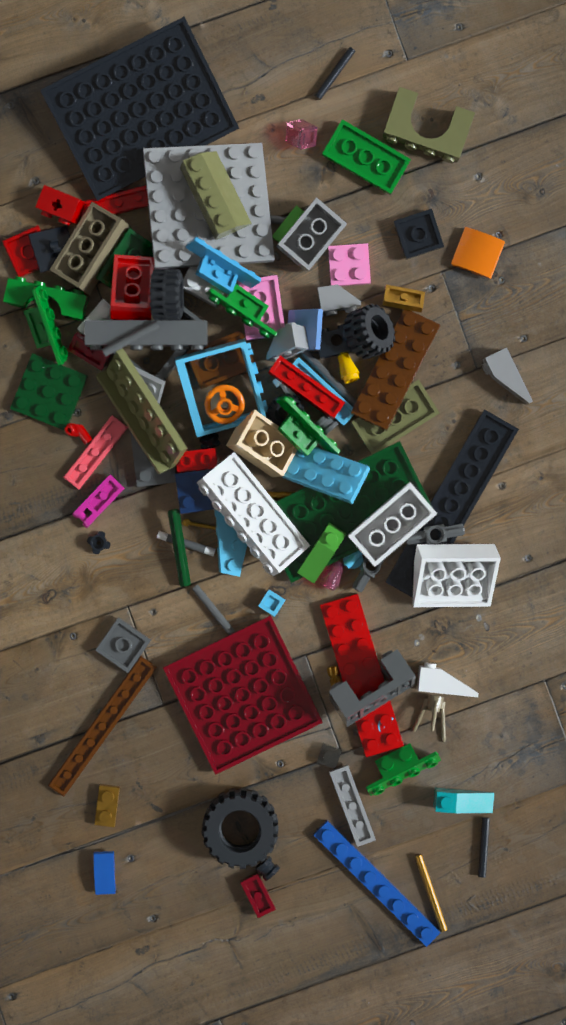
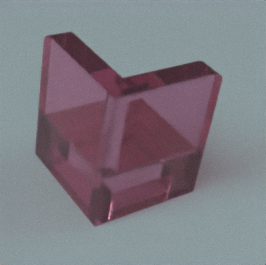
[285,119,318,150]

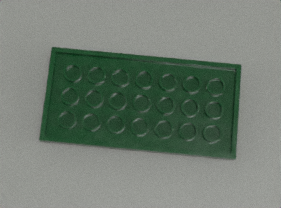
[275,441,433,583]

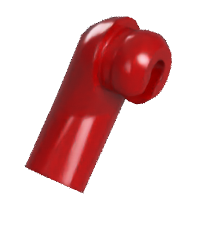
[64,423,93,445]

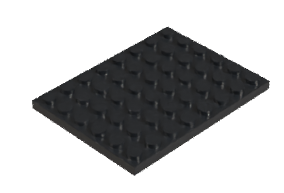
[40,16,239,201]

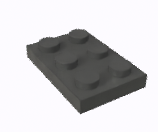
[130,431,176,487]

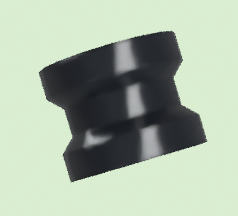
[255,856,280,881]

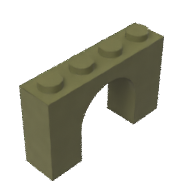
[383,87,475,163]

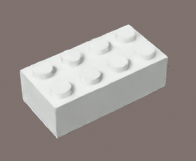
[348,482,437,567]

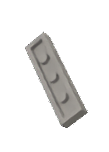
[329,764,376,847]

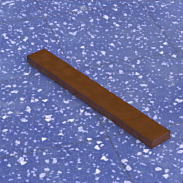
[48,656,157,797]

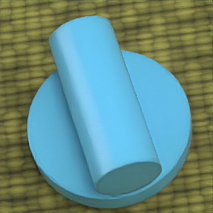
[343,550,363,569]

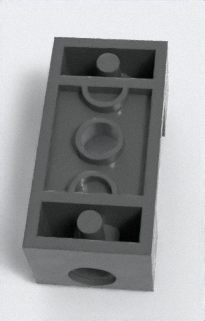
[329,649,415,727]

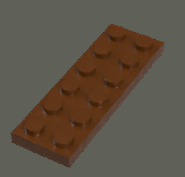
[351,309,440,431]

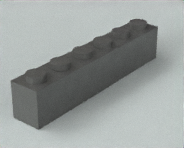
[85,320,208,351]

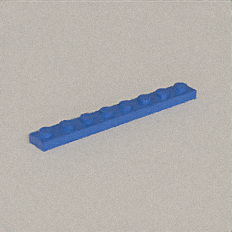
[313,820,440,947]

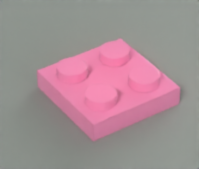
[328,243,371,286]

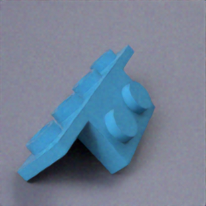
[185,237,261,295]

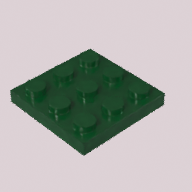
[10,353,88,430]

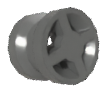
[315,415,339,435]

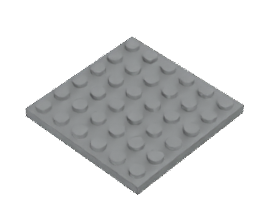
[143,143,275,269]

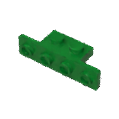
[24,284,68,365]
[205,284,278,338]
[276,396,340,456]
[366,743,441,796]

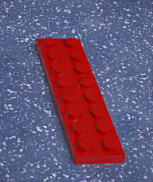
[320,593,404,757]

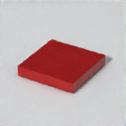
[2,225,41,277]

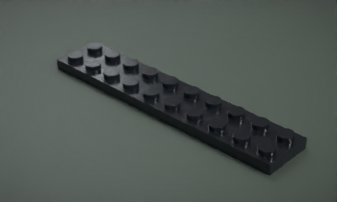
[385,409,519,598]

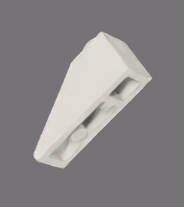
[417,662,479,697]

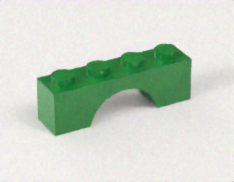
[3,276,89,321]

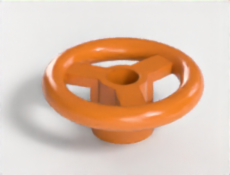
[204,385,245,424]

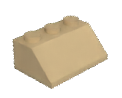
[226,410,297,477]

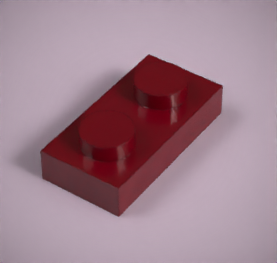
[68,332,111,371]
[240,872,276,918]

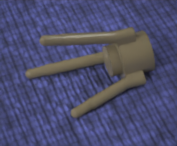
[412,694,446,742]

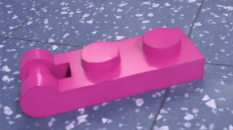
[72,475,125,529]

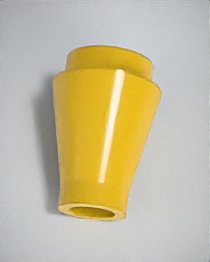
[337,353,360,384]

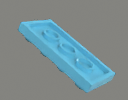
[283,447,370,504]

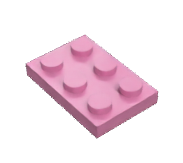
[238,275,285,341]

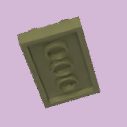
[351,379,440,454]

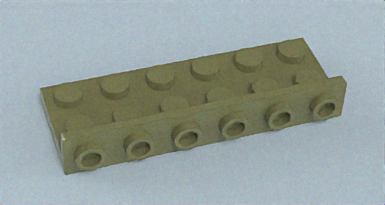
[96,348,187,474]

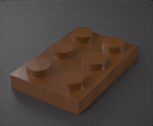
[186,330,254,390]

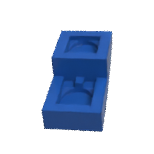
[94,851,116,895]

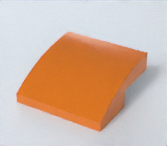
[451,227,505,279]

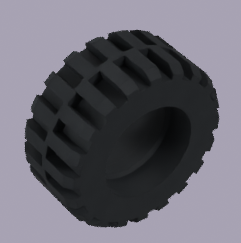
[202,788,278,869]

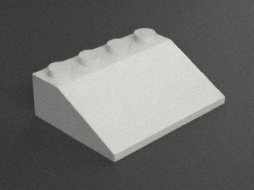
[413,544,501,607]

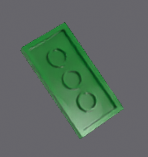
[322,119,411,195]

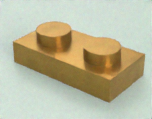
[383,284,425,313]
[94,784,120,827]

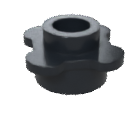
[199,433,220,449]
[87,531,111,554]

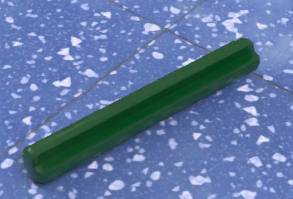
[168,509,191,587]

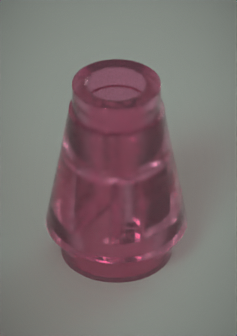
[320,561,345,591]

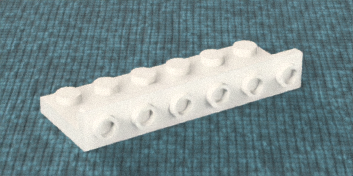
[197,452,310,576]

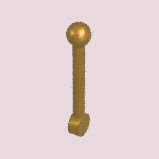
[182,519,217,530]

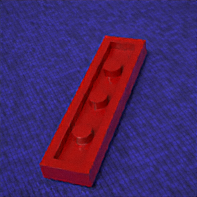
[268,356,346,420]

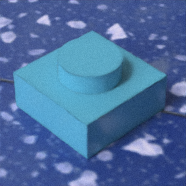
[258,589,285,617]

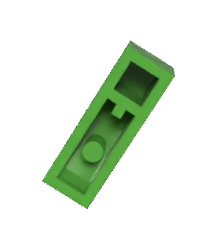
[297,522,346,583]

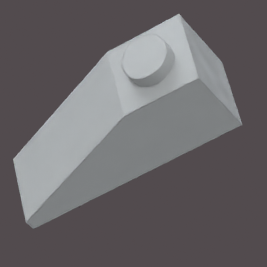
[482,347,533,404]

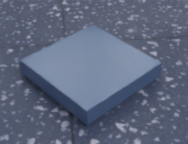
[288,309,323,350]

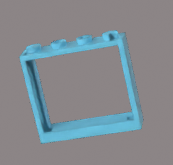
[175,338,268,437]

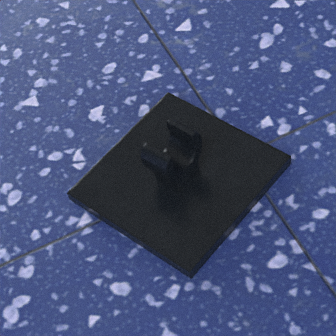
[28,226,70,273]

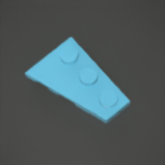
[214,510,247,577]

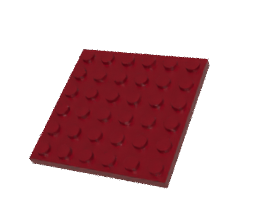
[163,615,323,775]

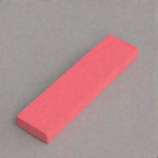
[63,415,128,490]

